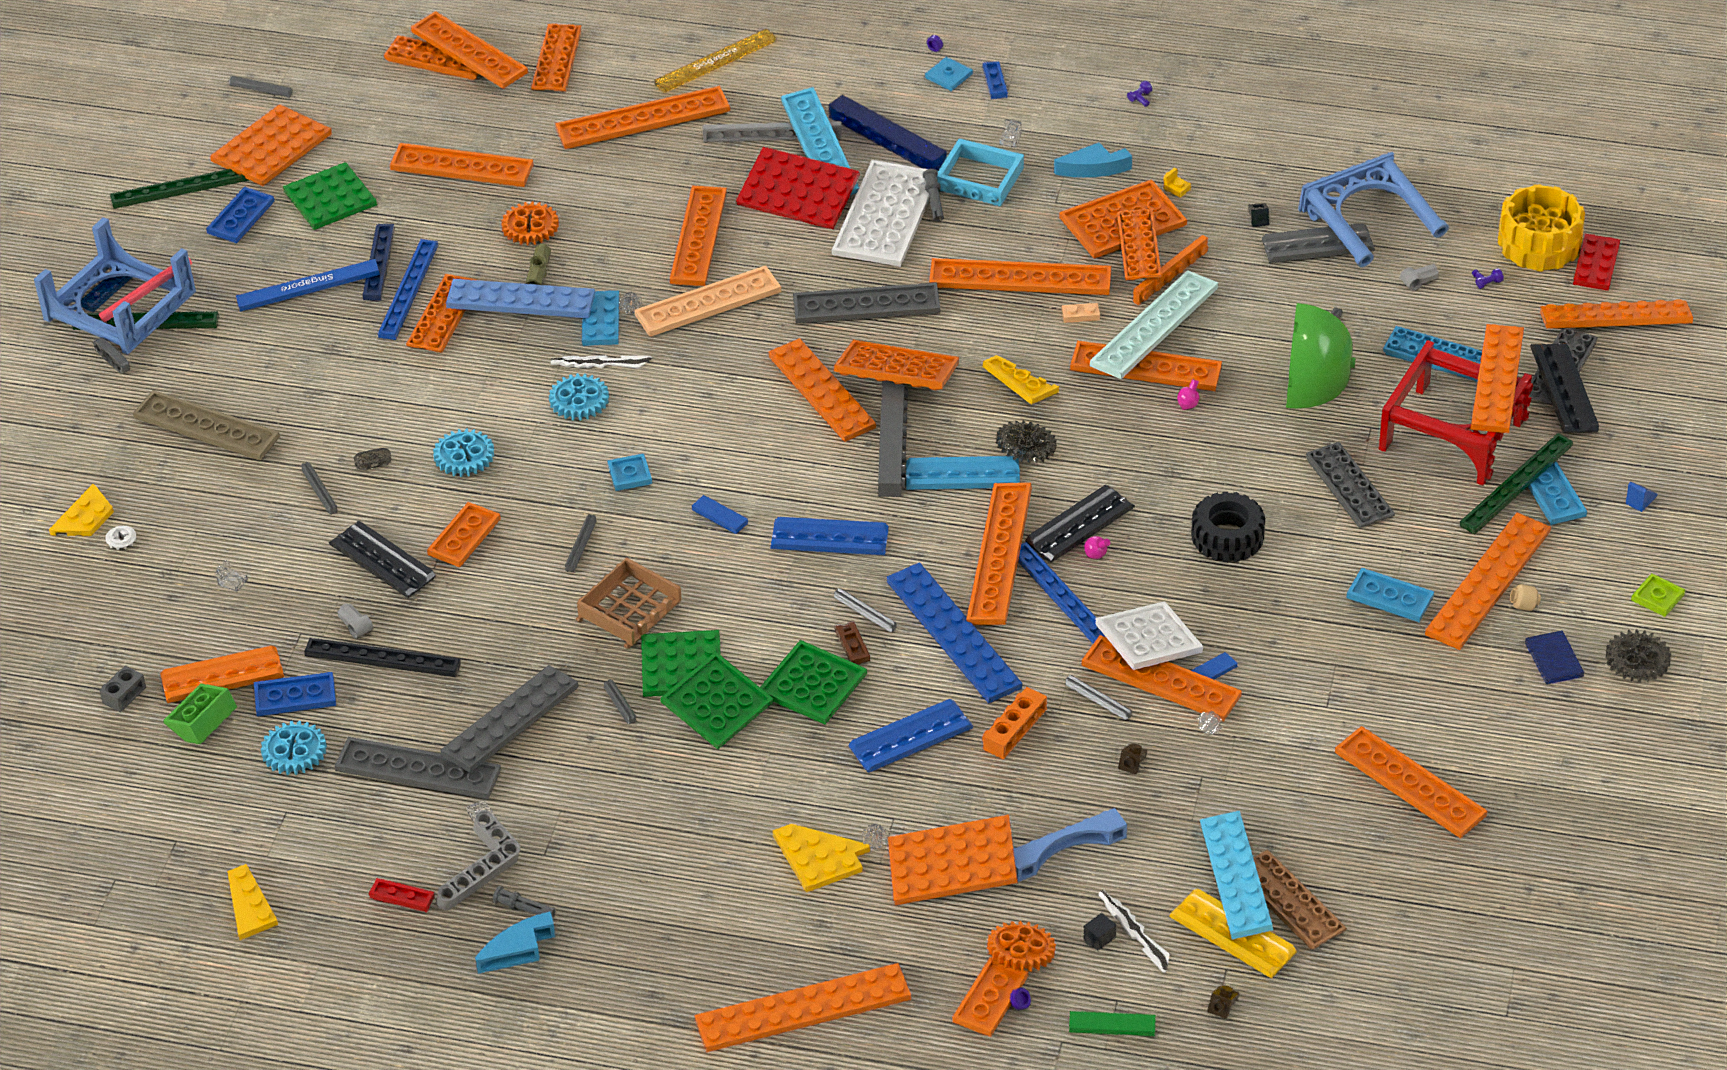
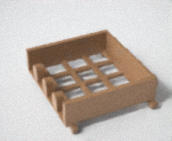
[576,557,682,649]

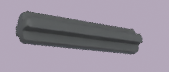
[604,679,637,724]

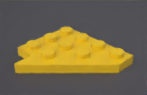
[773,824,870,893]

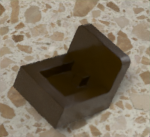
[1118,744,1148,774]
[1207,985,1239,1019]

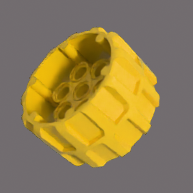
[1498,184,1585,272]

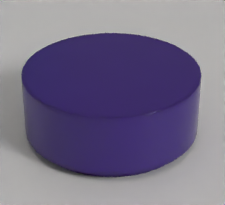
[926,35,943,52]
[1010,988,1031,1010]

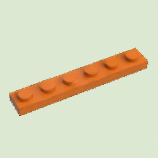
[1133,235,1208,305]

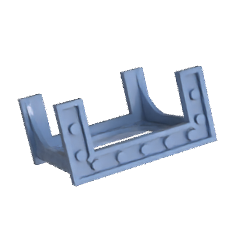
[34,217,196,355]

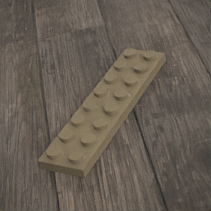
[133,390,280,461]

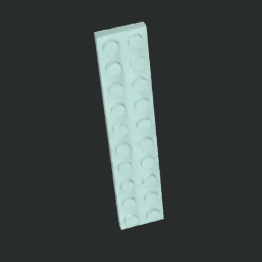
[1090,270,1218,379]

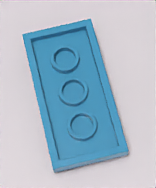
[582,290,620,346]
[1528,461,1587,525]
[1346,567,1434,623]

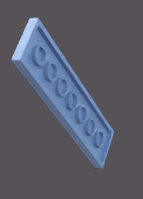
[446,279,595,318]

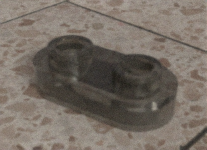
[354,448,392,470]

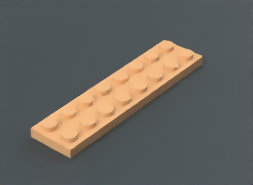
[635,265,781,337]

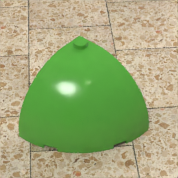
[1286,303,1356,409]

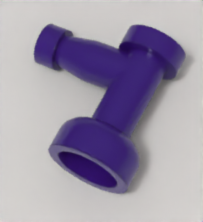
[1127,80,1153,107]
[1472,268,1504,289]

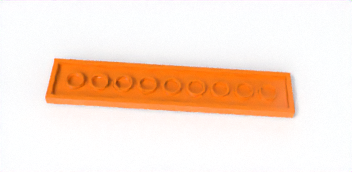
[555,86,730,149]
[929,258,1111,295]
[966,483,1032,625]
[1425,512,1551,650]
[695,963,911,1053]

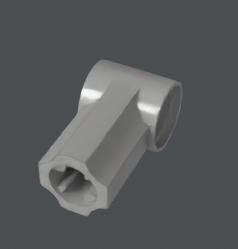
[1400,264,1439,291]
[337,603,373,639]

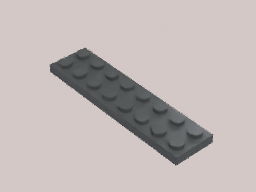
[793,282,940,324]
[440,665,578,773]
[335,737,501,800]

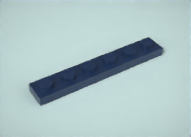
[363,224,395,300]

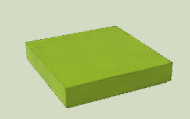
[1631,573,1686,617]

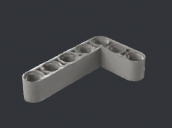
[436,810,520,910]

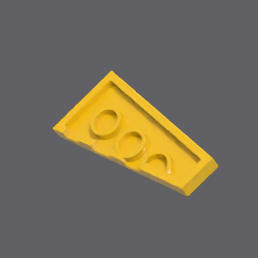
[982,355,1059,405]
[227,864,278,941]

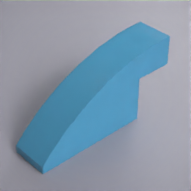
[1054,142,1132,178]
[475,912,555,974]

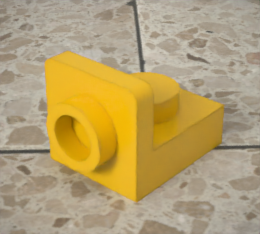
[1163,168,1191,198]

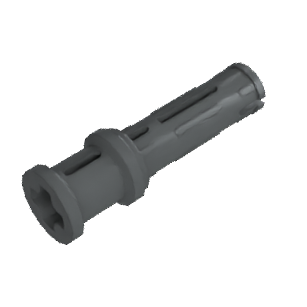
[922,169,944,222]
[493,885,556,919]

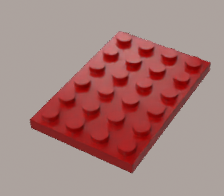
[736,147,860,230]

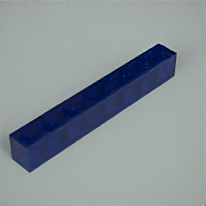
[828,94,947,171]

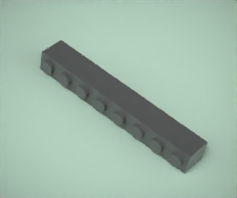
[878,380,908,497]

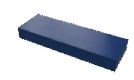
[982,61,1008,99]
[692,495,748,534]
[1191,652,1238,679]

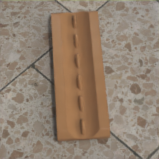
[1253,850,1347,949]

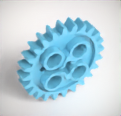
[549,373,609,421]
[433,428,494,477]
[261,720,327,775]

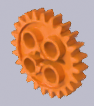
[501,201,559,245]
[987,921,1056,972]

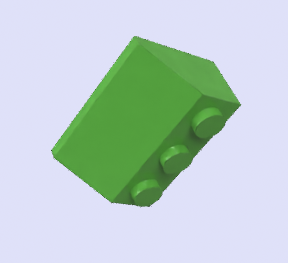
[163,683,237,745]

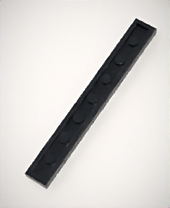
[304,637,461,678]

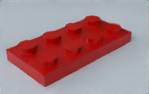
[1573,233,1621,291]

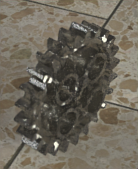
[996,420,1057,463]
[1605,629,1671,683]

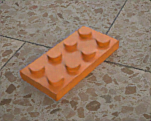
[427,502,501,567]
[952,957,1028,1037]

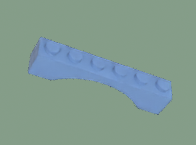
[1014,808,1127,882]

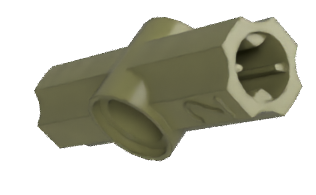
[525,244,551,285]

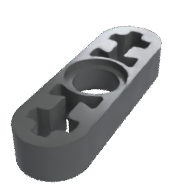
[93,337,130,374]

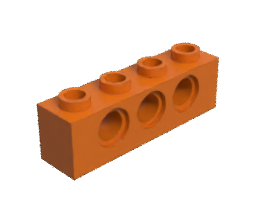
[982,687,1047,760]

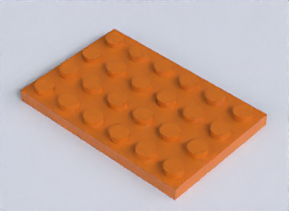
[210,104,332,186]
[1059,179,1187,259]
[834,340,959,390]
[888,815,1018,905]

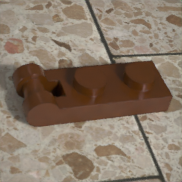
[834,621,870,664]

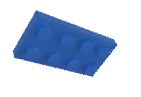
[206,187,275,243]
[254,672,336,716]

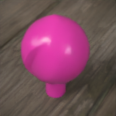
[1177,379,1200,410]
[1084,536,1110,559]

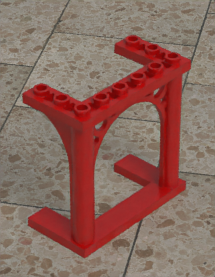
[1378,340,1533,486]

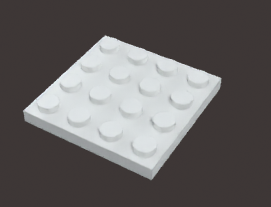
[1096,601,1203,670]

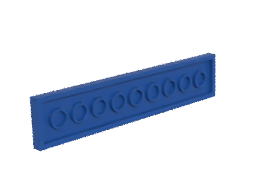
[887,562,1022,704]

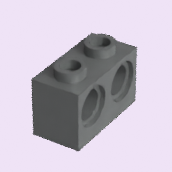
[99,665,146,712]

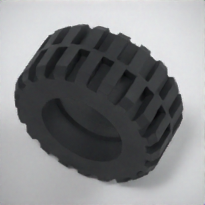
[1191,491,1266,563]

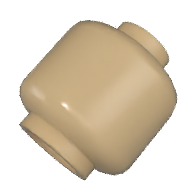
[1510,584,1541,611]

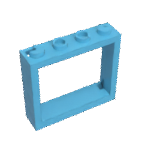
[937,138,1024,206]

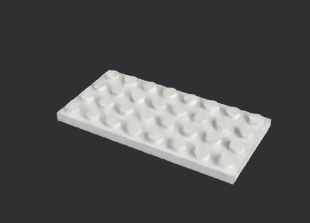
[832,160,929,267]

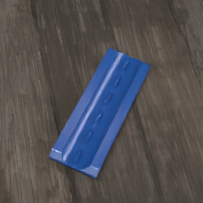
[770,517,889,555]
[849,699,973,773]

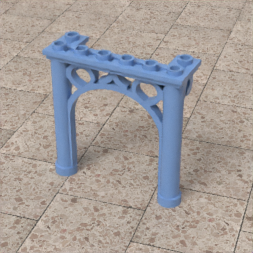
[1298,152,1449,267]

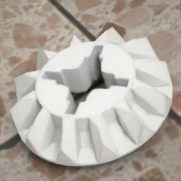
[106,526,136,550]

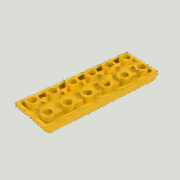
[1169,889,1297,978]

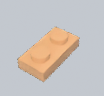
[1062,303,1100,323]

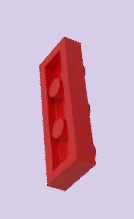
[369,878,435,912]

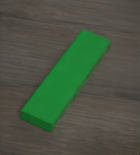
[1069,1011,1156,1036]

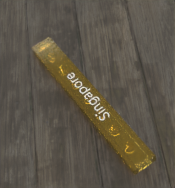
[654,28,776,93]

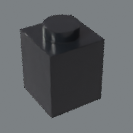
[1083,913,1116,951]

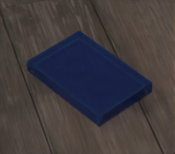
[1525,630,1584,684]

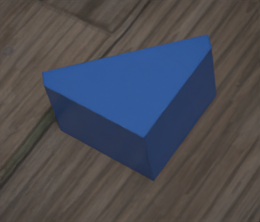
[1625,481,1658,512]

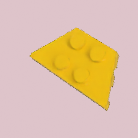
[49,484,114,536]

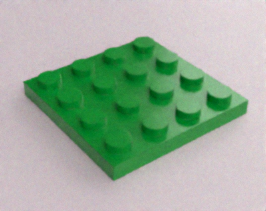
[283,162,377,230]
[641,630,721,697]
[760,640,867,725]
[660,652,773,749]

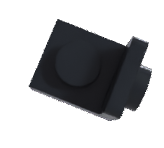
[1248,203,1270,227]

